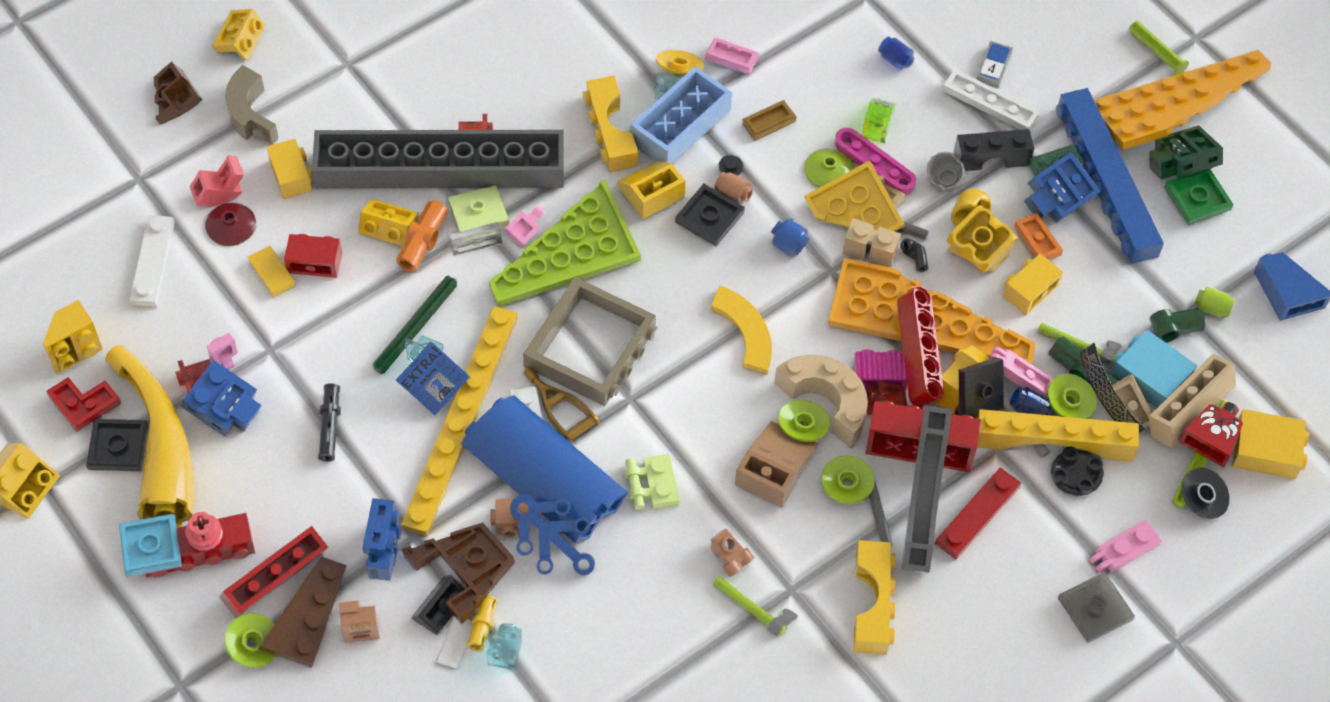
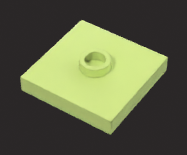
[448,185,510,238]

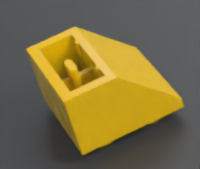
[616,161,686,220]
[43,300,103,374]
[0,442,60,519]

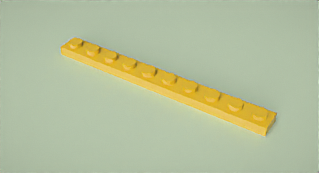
[401,306,518,537]

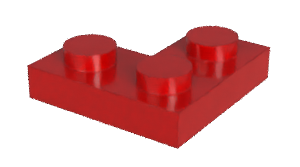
[46,377,121,432]

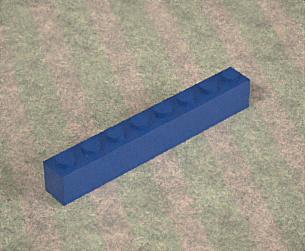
[1056,88,1164,264]

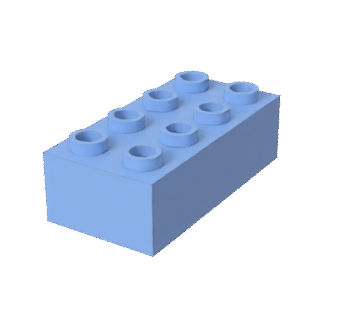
[630,66,732,164]

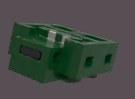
[1149,125,1223,179]

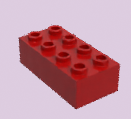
[865,401,981,473]

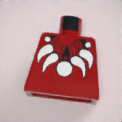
[1179,402,1243,468]

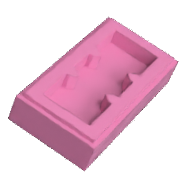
[705,37,759,75]

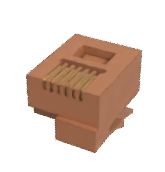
[339,600,380,643]

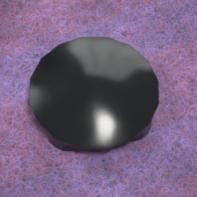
[1050,447,1104,496]

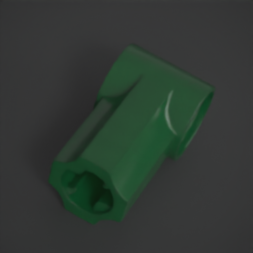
[1150,308,1206,343]

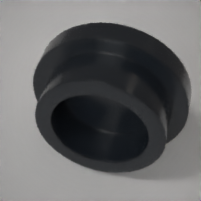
[718,155,743,176]

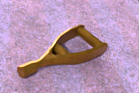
[523,367,599,443]

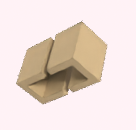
[842,218,901,268]

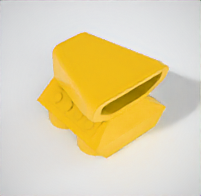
[946,205,1018,273]

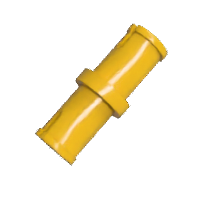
[467,595,498,652]

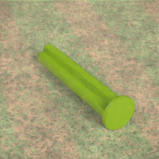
[1129,21,1189,75]

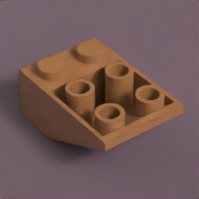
[735,421,818,508]

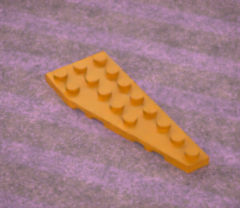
[1094,50,1271,150]
[828,258,1036,364]

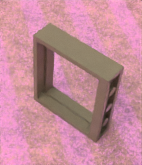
[523,277,658,406]

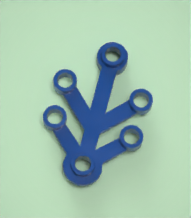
[510,494,595,575]

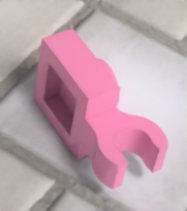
[503,204,545,248]
[206,333,238,370]

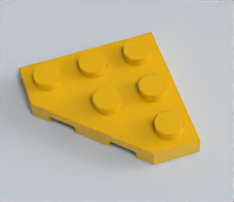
[804,160,905,232]

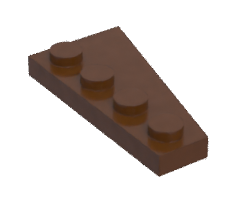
[258,556,347,668]

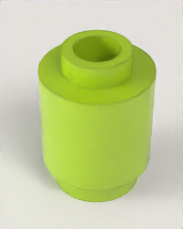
[1194,286,1235,318]

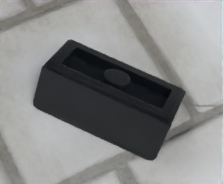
[411,575,466,635]

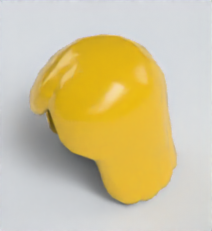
[951,188,992,227]

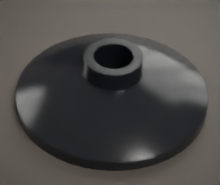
[1182,468,1230,519]

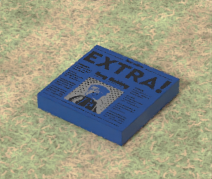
[395,341,470,416]

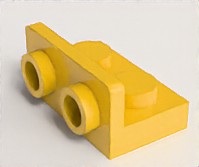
[212,9,265,60]
[358,199,419,247]

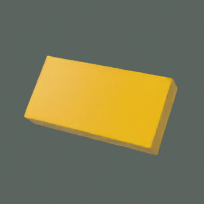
[248,245,296,297]

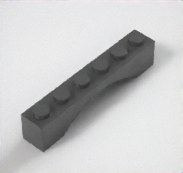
[901,405,952,573]

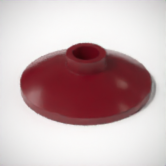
[205,203,256,246]

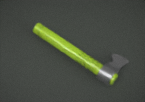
[1037,323,1122,366]
[713,576,798,636]

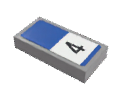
[976,41,1013,88]

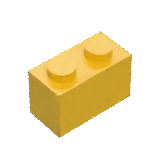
[267,139,313,199]
[1003,254,1063,315]

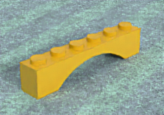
[977,409,1139,462]

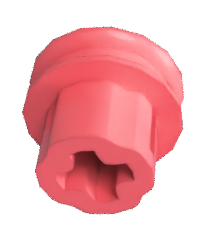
[185,512,223,551]

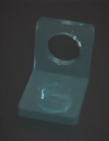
[655,72,685,99]
[405,335,444,361]

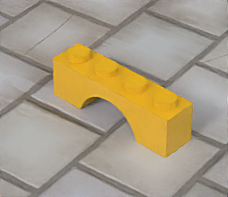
[583,76,638,172]
[853,540,896,654]

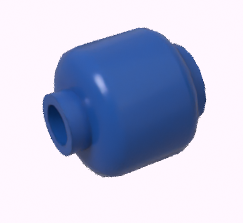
[771,218,809,256]

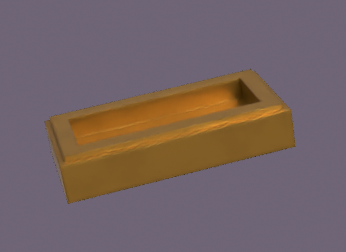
[742,100,797,141]

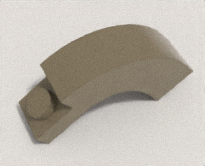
[225,65,279,145]

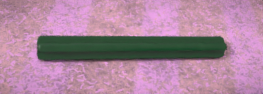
[373,275,457,374]

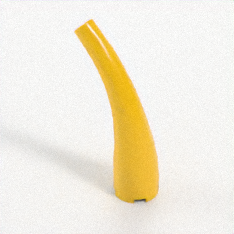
[105,345,195,528]

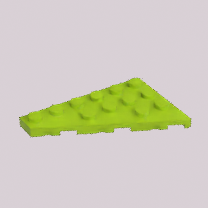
[489,180,641,307]

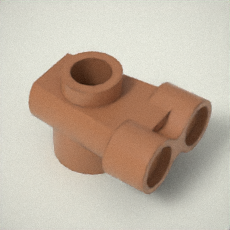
[710,528,755,577]

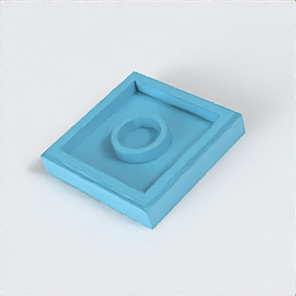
[119,514,182,577]

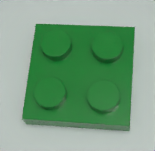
[1164,169,1234,225]

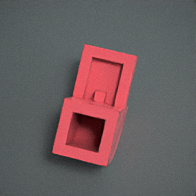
[189,155,244,206]

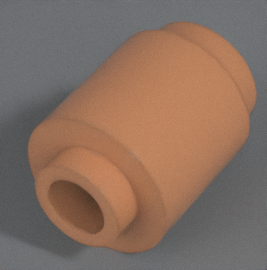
[714,172,753,205]

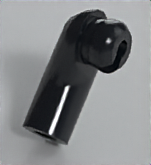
[900,238,929,272]

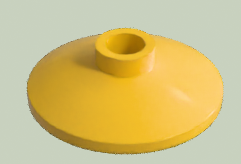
[656,50,704,77]

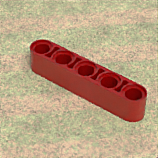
[897,286,944,409]

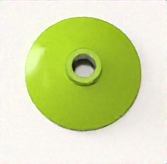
[804,148,854,188]
[1047,374,1097,419]
[778,400,831,442]
[821,455,875,504]
[225,613,276,668]

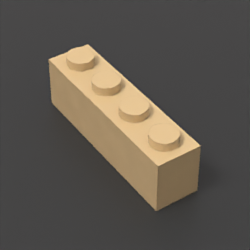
[1149,354,1236,449]

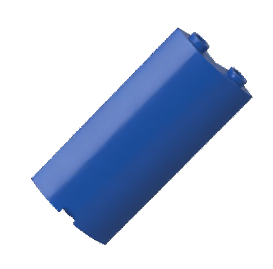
[461,395,628,543]

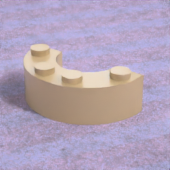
[774,355,868,448]

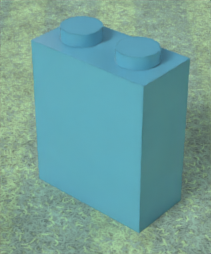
[1112,330,1198,408]

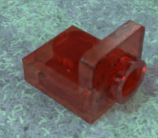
[175,359,211,393]
[866,380,907,415]

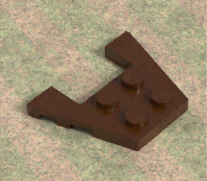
[401,522,515,624]

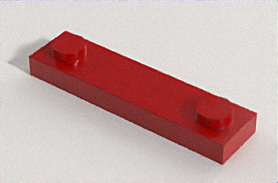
[935,467,1021,560]

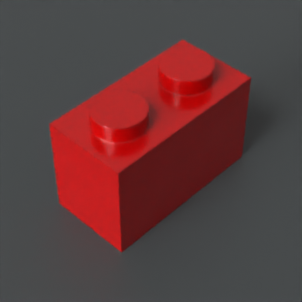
[284,234,342,278]

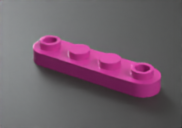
[835,128,916,195]

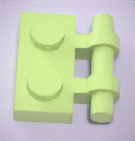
[624,454,679,510]

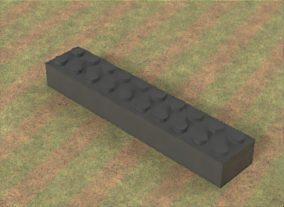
[312,130,564,188]

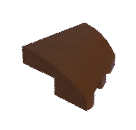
[153,61,203,124]

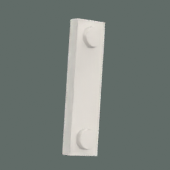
[942,69,1040,130]
[130,215,175,307]

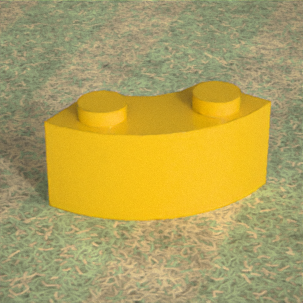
[934,346,989,415]

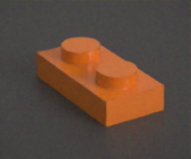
[1014,213,1063,261]

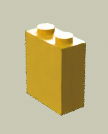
[1232,409,1309,479]

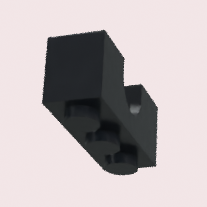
[953,129,1034,171]

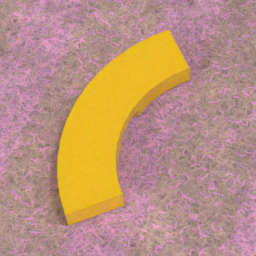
[711,285,772,375]

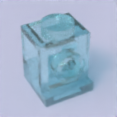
[486,623,522,670]

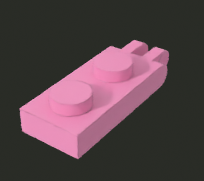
[989,347,1053,402]
[1089,520,1162,573]

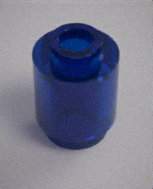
[878,36,915,70]
[1010,387,1051,415]

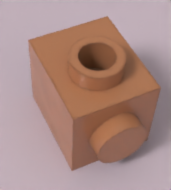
[490,499,529,538]

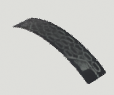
[1080,343,1145,433]

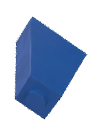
[1254,252,1330,321]

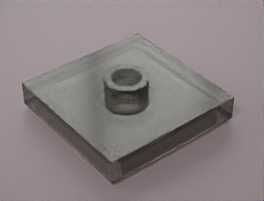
[1058,572,1135,643]

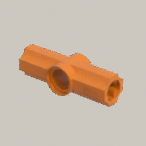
[396,200,448,272]

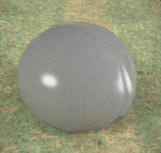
[927,152,965,192]

